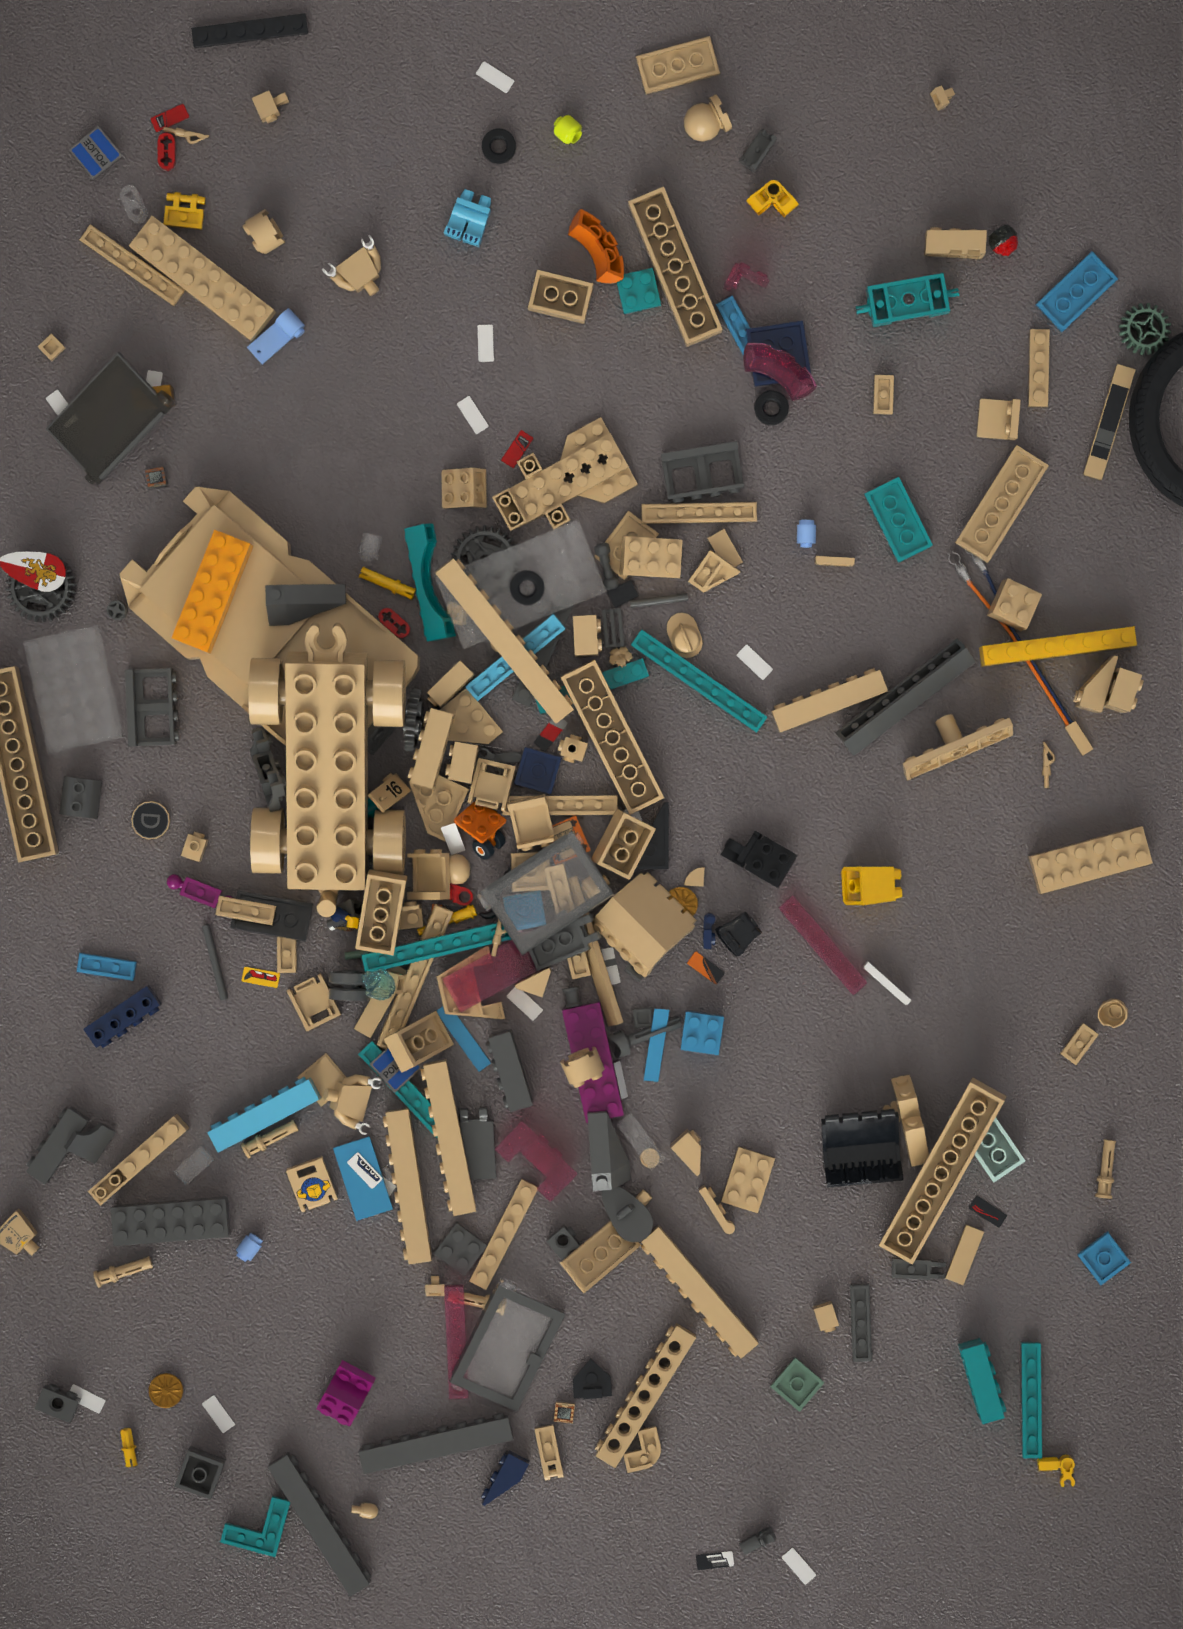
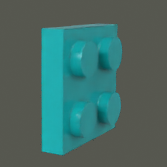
[617,268,661,314]

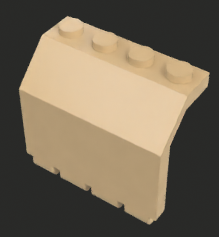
[592,872,697,978]

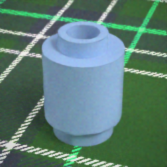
[797,520,816,548]
[236,1233,263,1262]

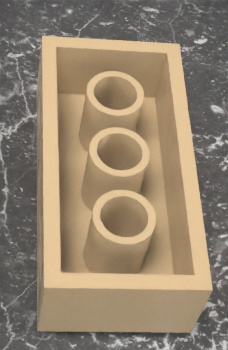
[408,708,455,789]
[355,869,408,955]

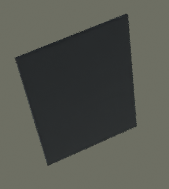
[607,580,639,608]

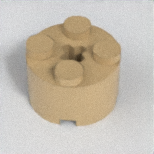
[243,209,285,254]
[560,1047,605,1088]

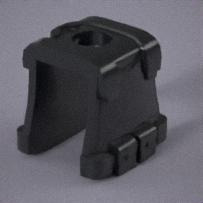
[715,911,762,957]

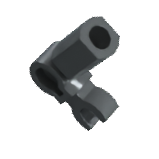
[739,1526,776,1555]

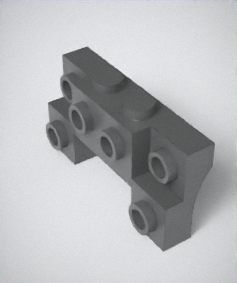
[250,727,286,812]

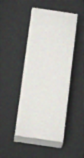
[863,961,911,1005]

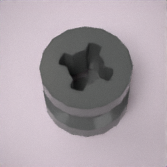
[106,600,128,620]

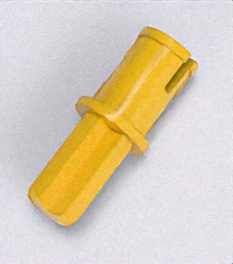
[120,1428,138,1467]

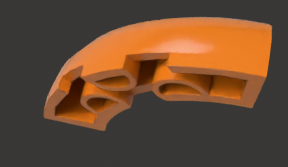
[568,209,624,284]

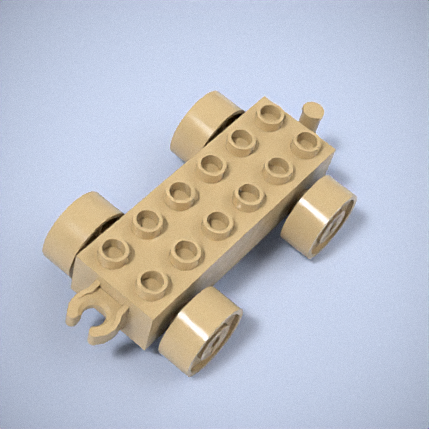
[248,622,406,917]

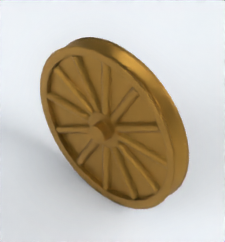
[668,887,698,916]
[149,1373,183,1408]

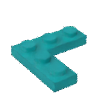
[220,1496,290,1557]

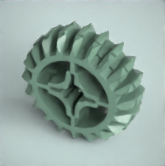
[1119,303,1171,355]

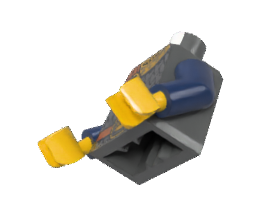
[327,899,363,932]

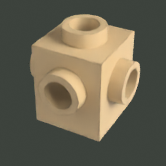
[558,734,588,763]

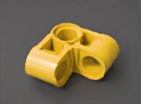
[746,180,799,217]

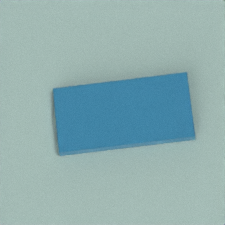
[1036,251,1118,332]
[333,1136,393,1221]

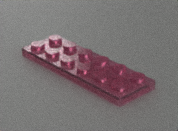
[442,926,544,1013]

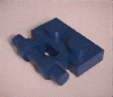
[703,913,716,949]

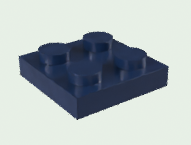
[514,747,562,794]

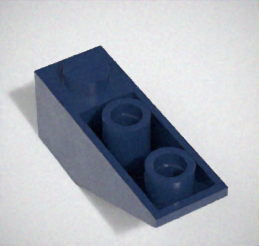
[481,1450,529,1506]

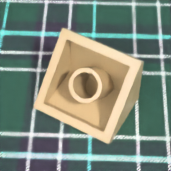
[515,966,552,997]

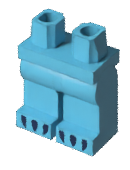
[444,189,491,247]

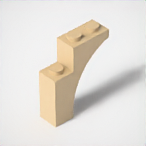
[891,1075,929,1167]

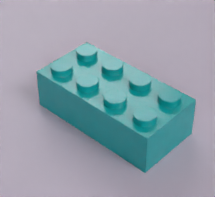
[958,1338,1007,1424]

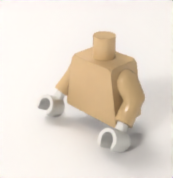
[322,235,381,296]
[323,1074,382,1135]

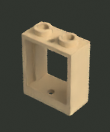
[427,661,475,707]

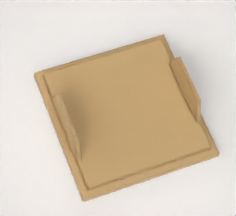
[297,1053,347,1107]

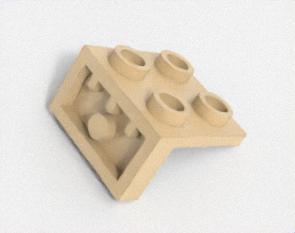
[977,399,1021,440]
[442,468,487,508]
[399,901,424,930]

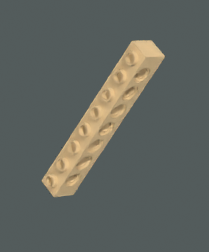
[595,1323,696,1468]

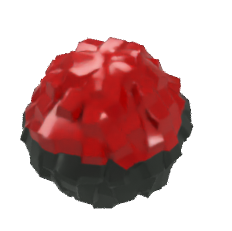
[988,225,1018,256]

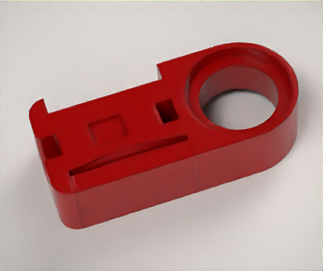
[449,883,473,906]

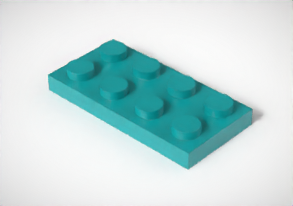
[864,477,933,563]

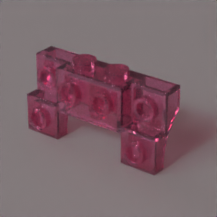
[494,1121,578,1202]

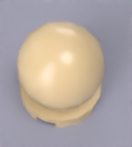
[684,94,732,142]

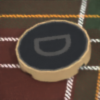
[131,801,170,839]

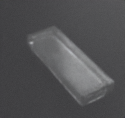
[616,1113,666,1170]

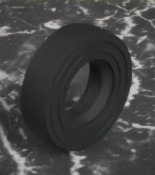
[482,128,516,164]
[754,390,789,425]
[510,570,545,605]

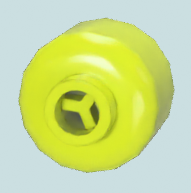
[554,115,582,144]

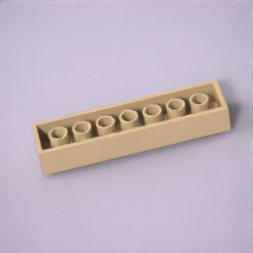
[628,187,723,347]
[129,216,276,342]
[561,659,664,815]

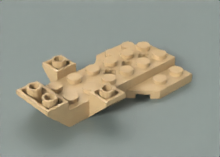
[492,417,638,531]

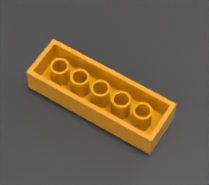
[171,530,253,654]

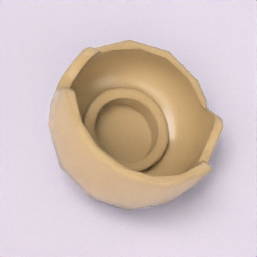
[449,854,470,885]
[1098,998,1128,1028]

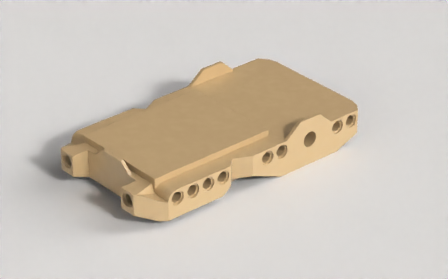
[120,487,420,746]

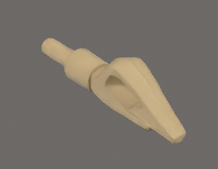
[163,127,209,144]
[1042,742,1055,788]
[491,919,507,957]

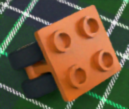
[454,800,506,860]

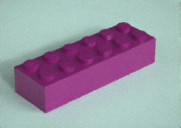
[562,1001,624,1123]

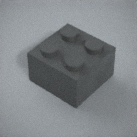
[175,1446,226,1500]

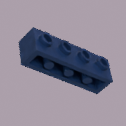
[83,985,162,1048]

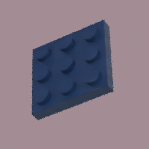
[746,321,812,387]

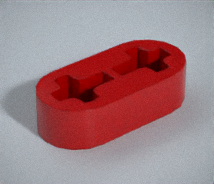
[157,133,176,171]
[378,608,411,638]

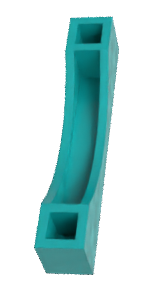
[404,523,456,642]

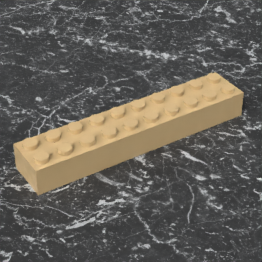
[0,666,59,862]
[879,1077,1006,1265]

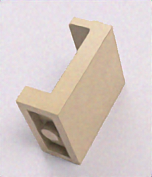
[507,794,555,851]
[407,849,450,900]

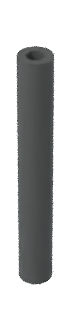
[630,593,688,608]

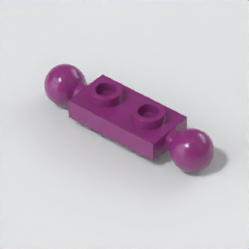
[167,874,233,908]

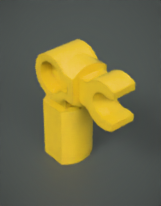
[1037,1454,1075,1487]

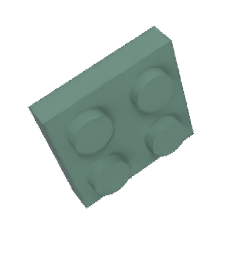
[770,1357,825,1412]

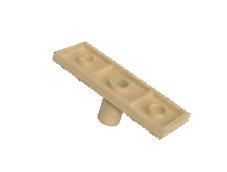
[903,714,1013,780]

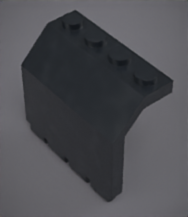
[821,1109,903,1188]

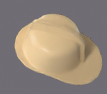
[667,613,703,658]

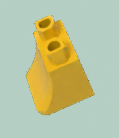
[841,867,902,905]

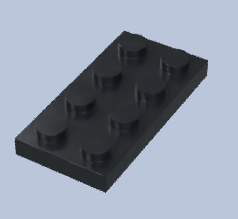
[230,890,313,942]

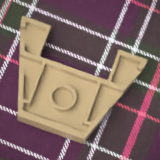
[436,946,505,1019]

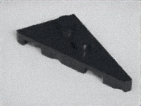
[636,802,669,869]

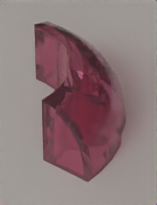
[743,343,817,401]

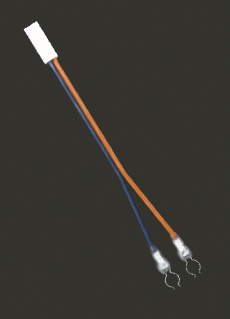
[948,549,1093,756]

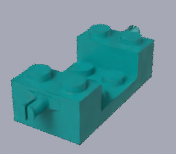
[855,273,959,327]

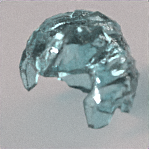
[361,968,396,1000]

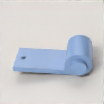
[247,308,305,365]

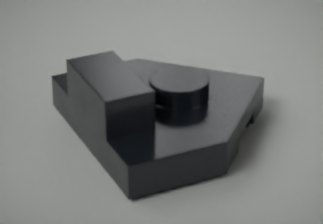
[573,1358,612,1399]

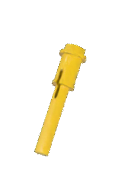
[417,905,477,936]

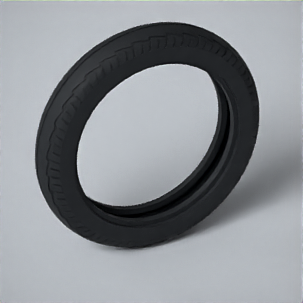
[1129,332,1183,507]

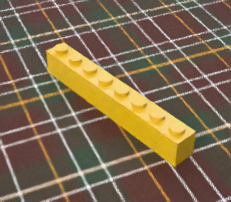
[979,626,1137,667]

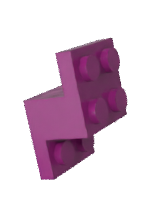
[316,1360,376,1427]

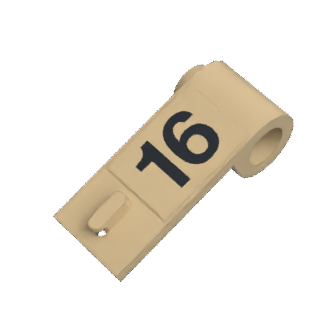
[368,773,411,813]

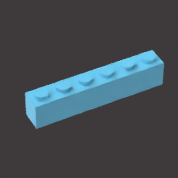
[207,1077,321,1153]

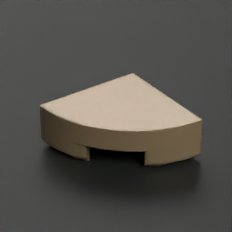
[684,867,705,887]

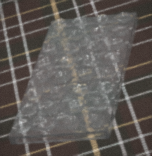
[435,520,607,649]

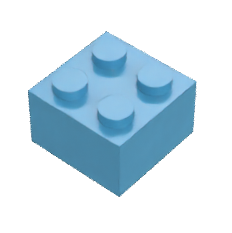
[680,1010,724,1055]

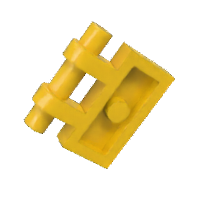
[163,192,206,230]

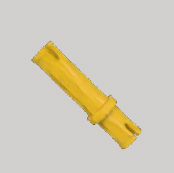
[359,566,416,600]

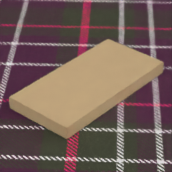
[636,36,720,94]
[560,1220,641,1293]

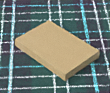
[594,511,659,580]

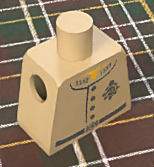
[0,1209,40,1256]

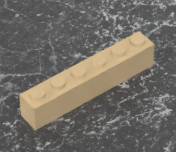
[771,668,888,733]

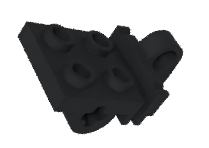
[720,831,798,888]

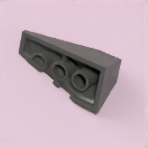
[265,584,346,626]
[587,1111,631,1191]

